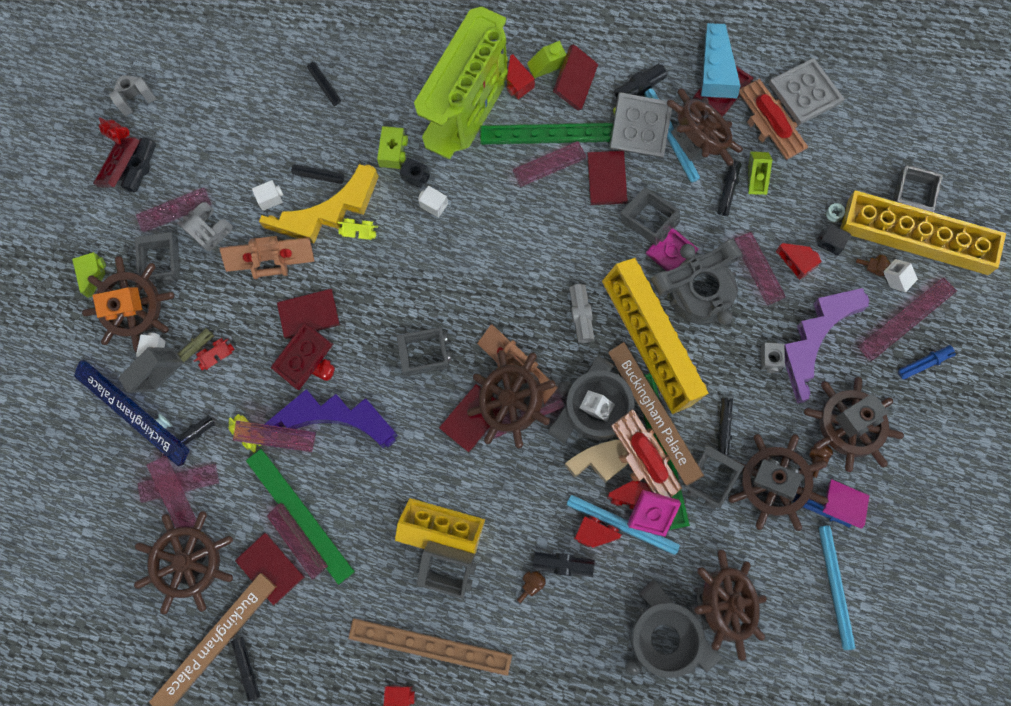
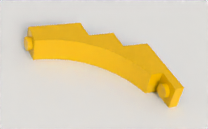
[259,164,379,244]

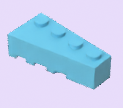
[701,23,740,98]

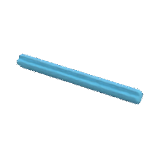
[644,89,700,182]
[567,495,680,555]
[819,525,855,650]

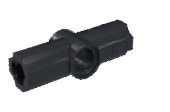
[614,63,667,99]
[120,137,157,193]
[532,552,595,578]

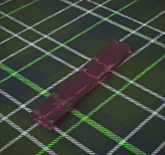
[858,277,957,361]

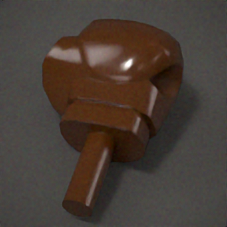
[856,254,891,277]
[809,446,833,478]
[517,571,546,603]

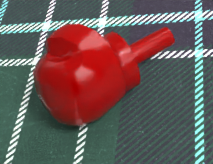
[312,359,335,381]

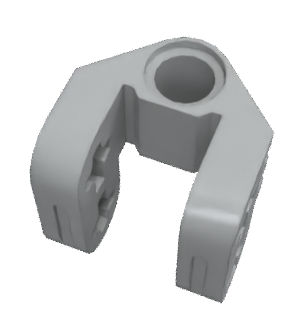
[109,75,156,117]
[177,202,232,251]

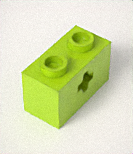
[377,126,408,169]

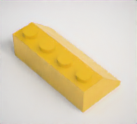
[395,498,485,554]

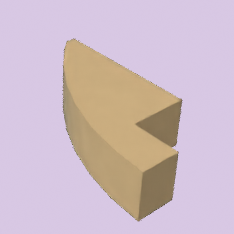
[565,440,628,483]

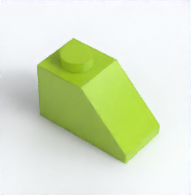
[527,41,566,78]
[748,151,773,195]
[72,252,106,298]

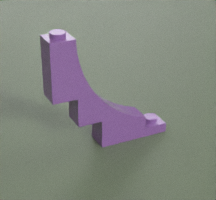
[784,288,869,404]

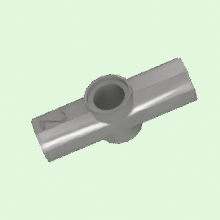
[569,284,594,343]

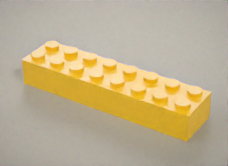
[840,190,1006,275]
[602,258,709,415]

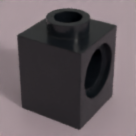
[399,158,430,188]
[817,224,851,256]

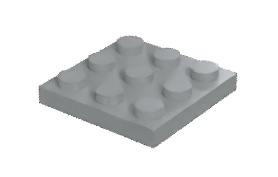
[768,58,845,125]
[609,93,672,158]

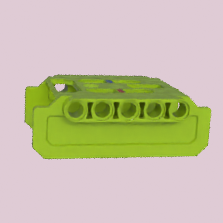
[414,6,508,159]

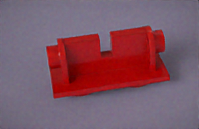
[99,117,129,144]
[194,338,235,371]

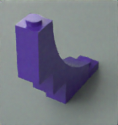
[261,389,398,448]

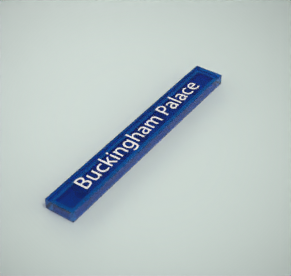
[74,360,190,467]

